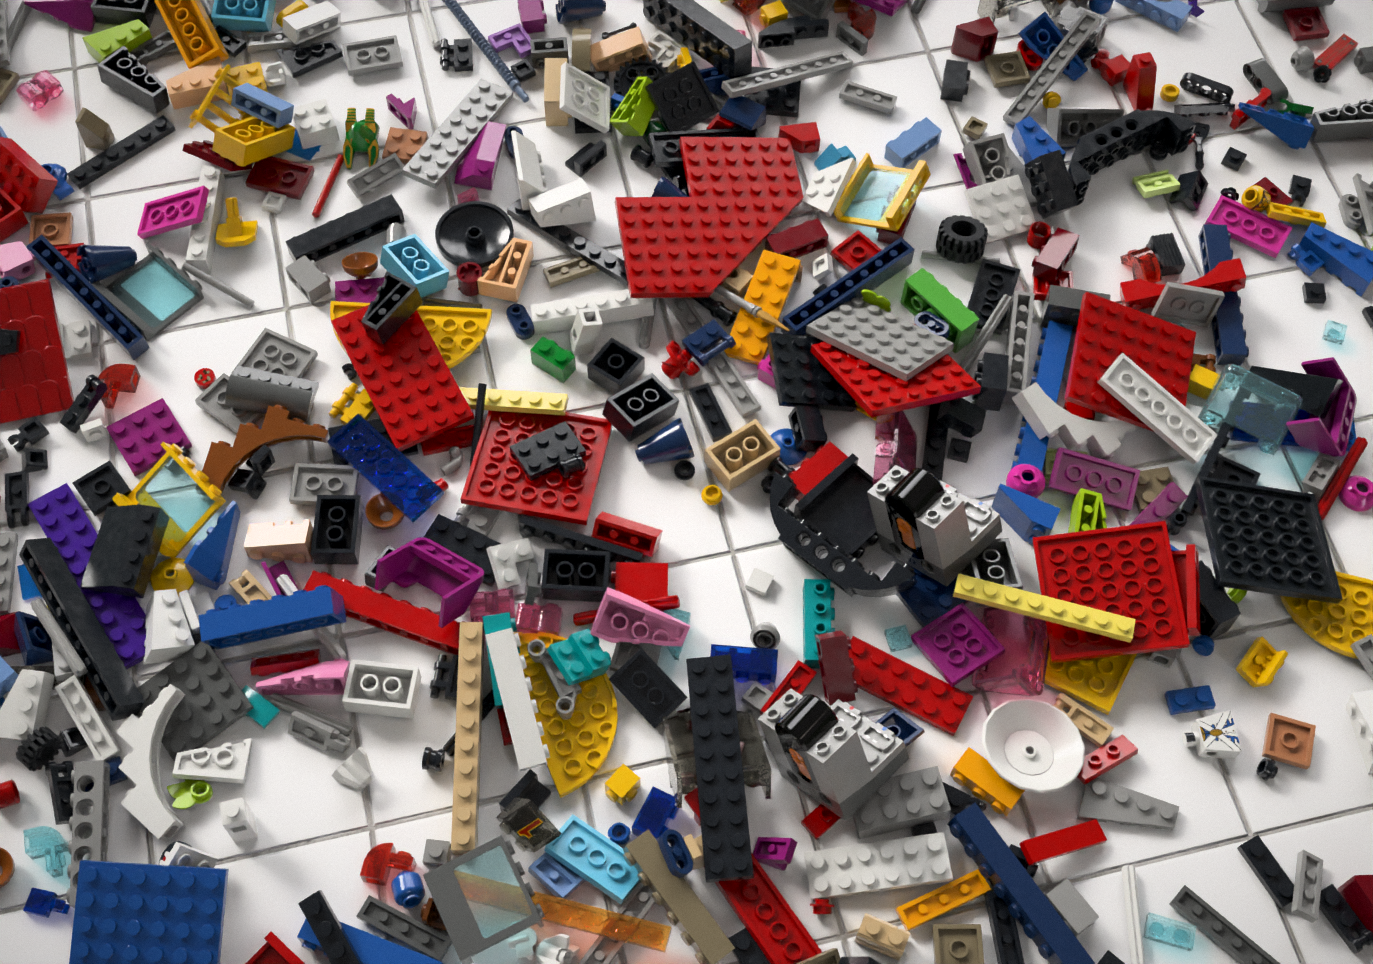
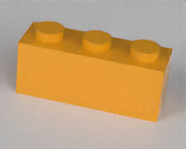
[950,747,1025,817]

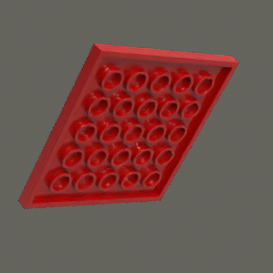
[1064,292,1196,432]
[811,324,981,418]
[460,410,613,526]
[1032,521,1190,663]

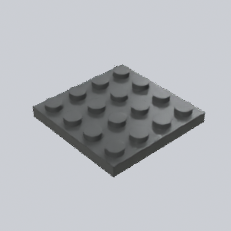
[137,642,254,762]

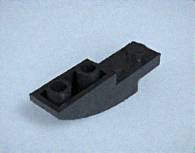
[758,15,829,48]

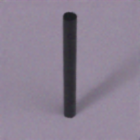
[469,383,487,466]

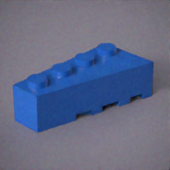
[1299,222,1373,297]

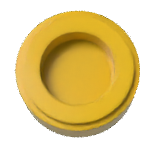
[1160,84,1180,102]

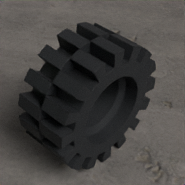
[16,726,63,771]

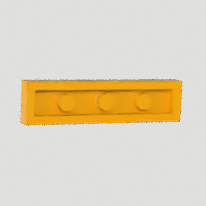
[895,869,991,931]

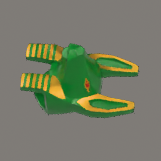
[343,108,380,170]

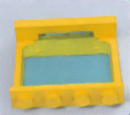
[834,153,931,231]
[112,442,226,558]

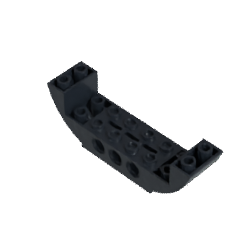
[1067,109,1196,206]
[769,472,918,597]

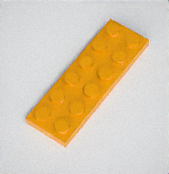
[724,250,801,365]

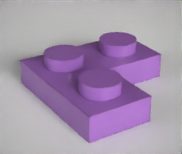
[488,23,532,58]

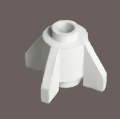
[331,747,374,789]
[534,933,580,964]

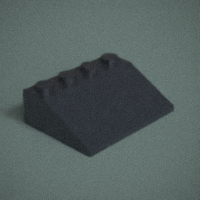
[80,505,169,598]

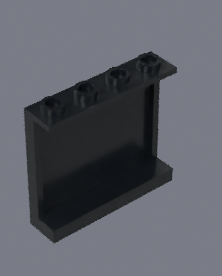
[794,453,879,560]

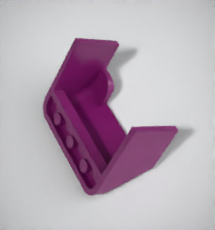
[1286,357,1357,457]
[375,537,484,628]

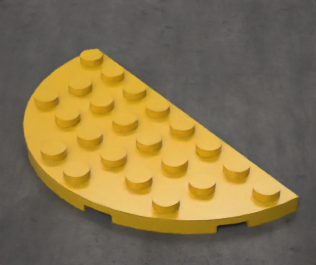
[330,301,492,369]
[1279,571,1373,659]
[513,632,618,798]

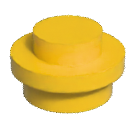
[1042,91,1061,109]
[701,485,722,505]

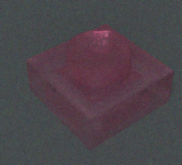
[457,187,479,204]

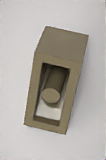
[75,107,115,151]

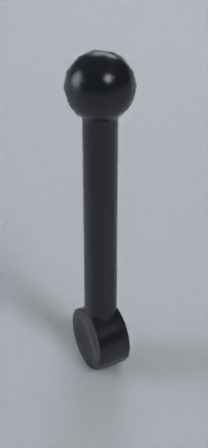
[602,22,637,39]

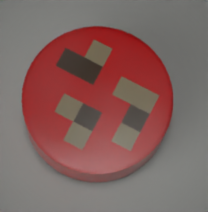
[194,368,216,389]

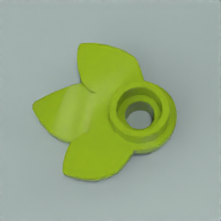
[861,289,891,313]
[167,779,213,809]

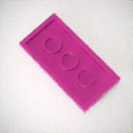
[137,186,209,239]
[1205,195,1293,258]

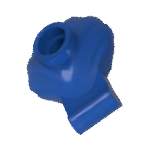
[41,163,75,201]

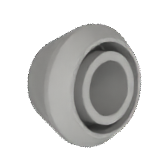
[1290,46,1315,71]
[750,622,780,651]

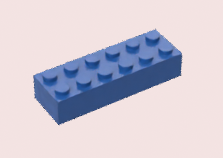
[198,585,347,650]

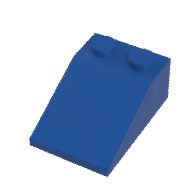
[991,483,1061,546]

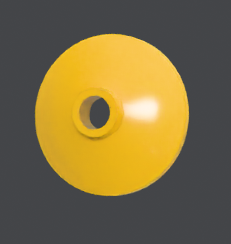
[150,558,194,596]

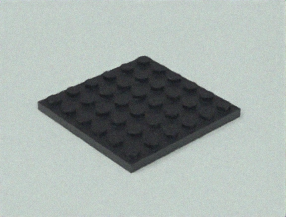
[1194,476,1343,604]

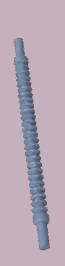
[442,0,529,103]

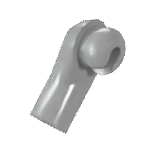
[440,446,463,477]

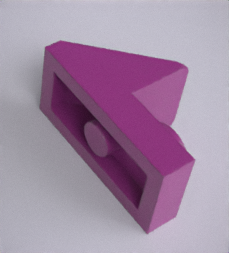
[386,93,417,130]
[752,837,798,871]

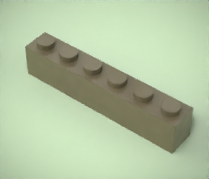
[623,829,735,964]

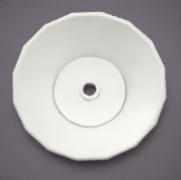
[981,698,1085,793]

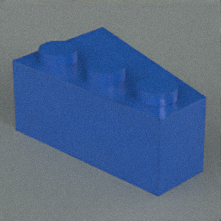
[1011,116,1066,165]

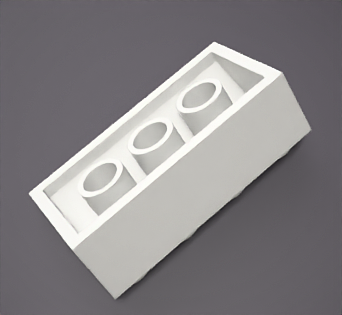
[511,131,548,210]

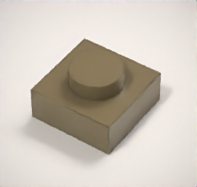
[962,116,988,140]

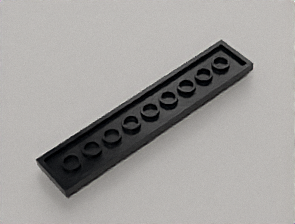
[686,654,754,883]

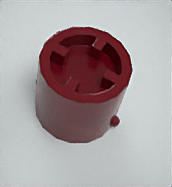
[456,262,483,297]

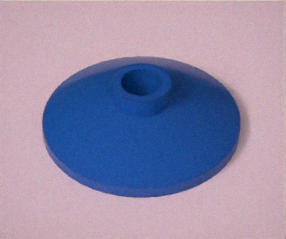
[770,428,808,465]

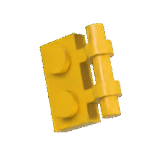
[328,383,375,425]

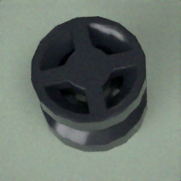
[422,747,445,772]

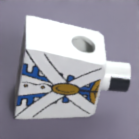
[1182,710,1242,759]

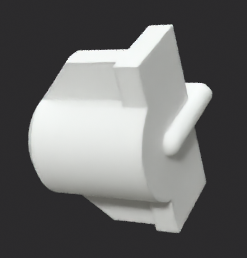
[263,61,286,87]
[507,920,538,960]

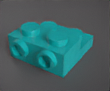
[547,629,611,686]

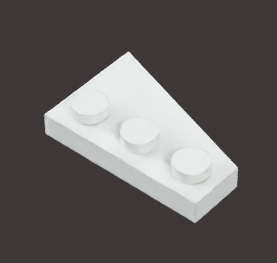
[172,738,252,784]

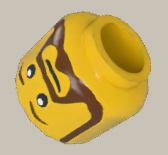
[1241,185,1271,213]

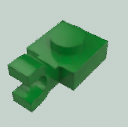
[1277,99,1314,117]

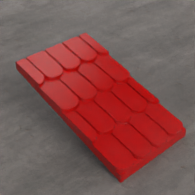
[0,278,74,424]

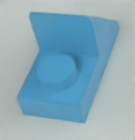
[814,143,856,171]

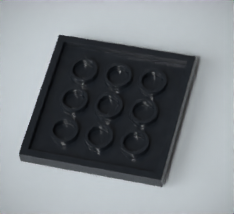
[766,332,857,412]

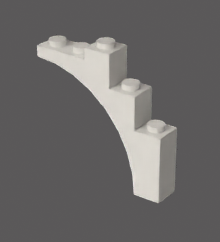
[1012,382,1139,460]
[116,684,186,842]

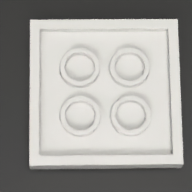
[560,62,610,134]
[964,175,1036,244]

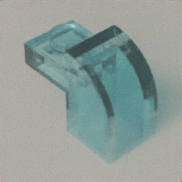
[23,826,68,878]

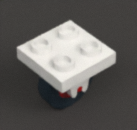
[158,841,218,868]

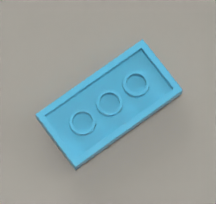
[544,814,640,904]

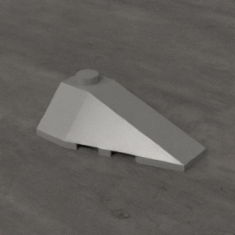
[962,133,1010,186]

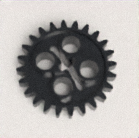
[614,57,670,111]

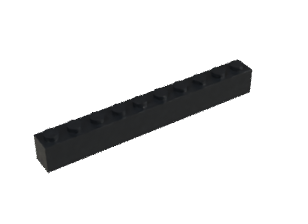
[19,538,145,721]

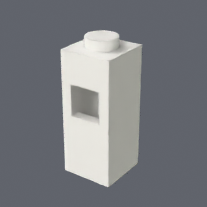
[569,308,603,354]
[219,797,258,843]

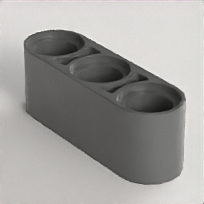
[1243,58,1288,105]

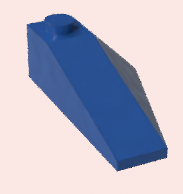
[1018,12,1088,81]
[1238,102,1314,150]
[184,501,241,591]

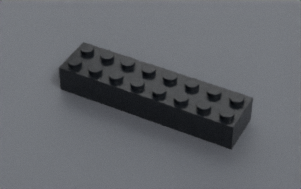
[643,0,752,79]

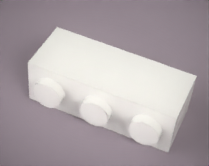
[283,0,341,45]

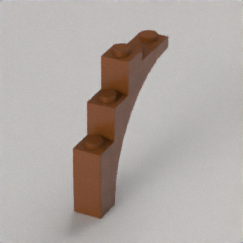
[196,405,329,497]

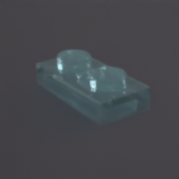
[1143,912,1197,951]

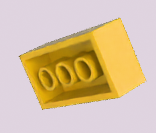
[212,116,296,167]

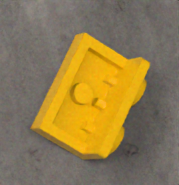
[1235,636,1288,688]

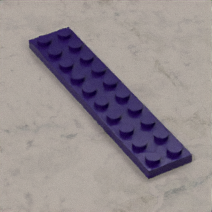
[28,483,146,670]

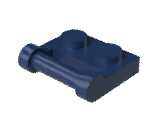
[682,319,736,367]

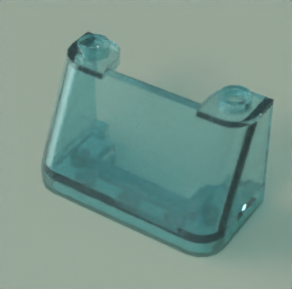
[1198,364,1303,456]

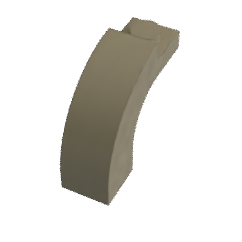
[572,28,592,72]

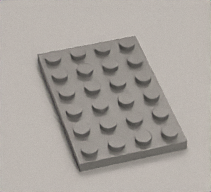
[806,298,954,381]

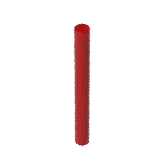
[312,154,344,218]

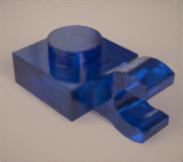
[23,887,70,918]

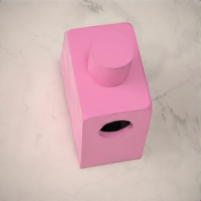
[0,241,35,281]

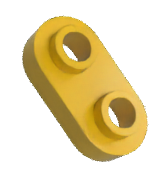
[276,0,309,28]

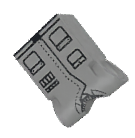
[1051,0,1109,50]

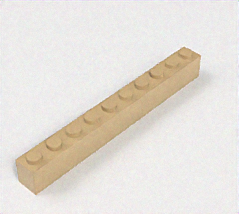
[451,622,485,856]

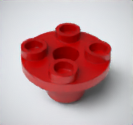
[661,340,700,379]

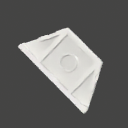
[802,158,856,217]

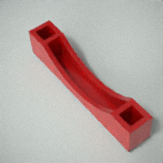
[1120,258,1246,311]

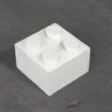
[292,98,340,151]

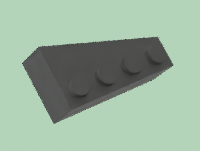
[1310,99,1373,142]

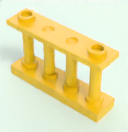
[188,64,266,133]

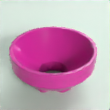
[1006,464,1045,498]
[1338,475,1373,512]

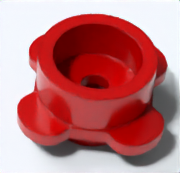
[810,899,835,914]

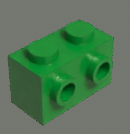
[530,336,576,383]

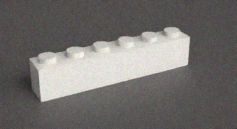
[186,166,226,274]
[530,289,654,335]
[485,628,550,772]

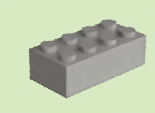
[852,766,951,839]

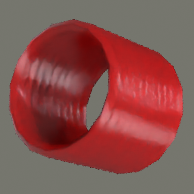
[1027,221,1051,249]
[0,779,20,809]

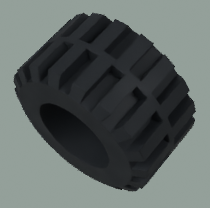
[936,215,988,264]

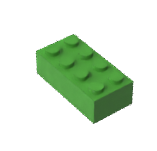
[900,268,979,354]

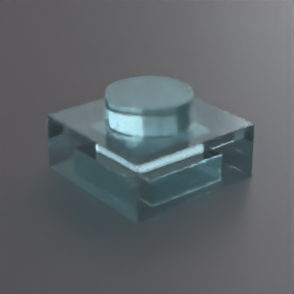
[1322,320,1347,345]
[884,624,913,652]

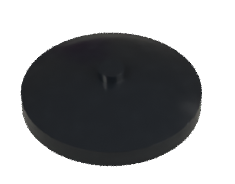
[435,201,514,268]

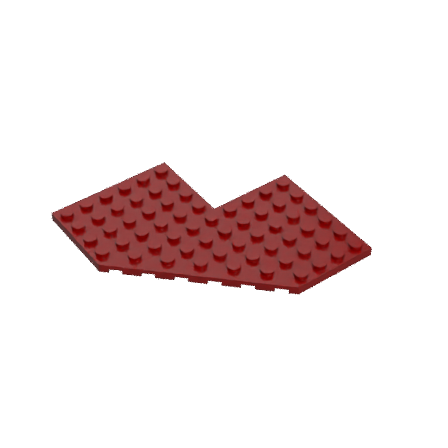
[614,137,804,298]

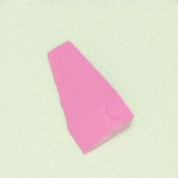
[590,587,690,647]
[256,659,350,695]

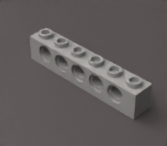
[1002,291,1035,406]
[66,760,110,908]

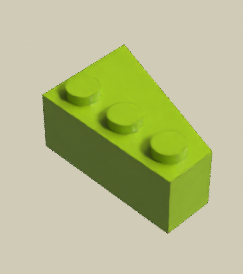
[82,19,152,63]
[609,76,655,136]
[1068,488,1107,533]

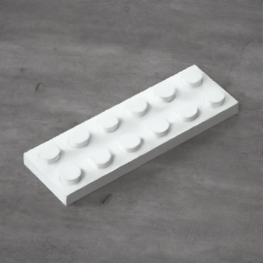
[1097,353,1217,465]
[804,832,953,901]

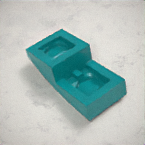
[242,685,280,729]

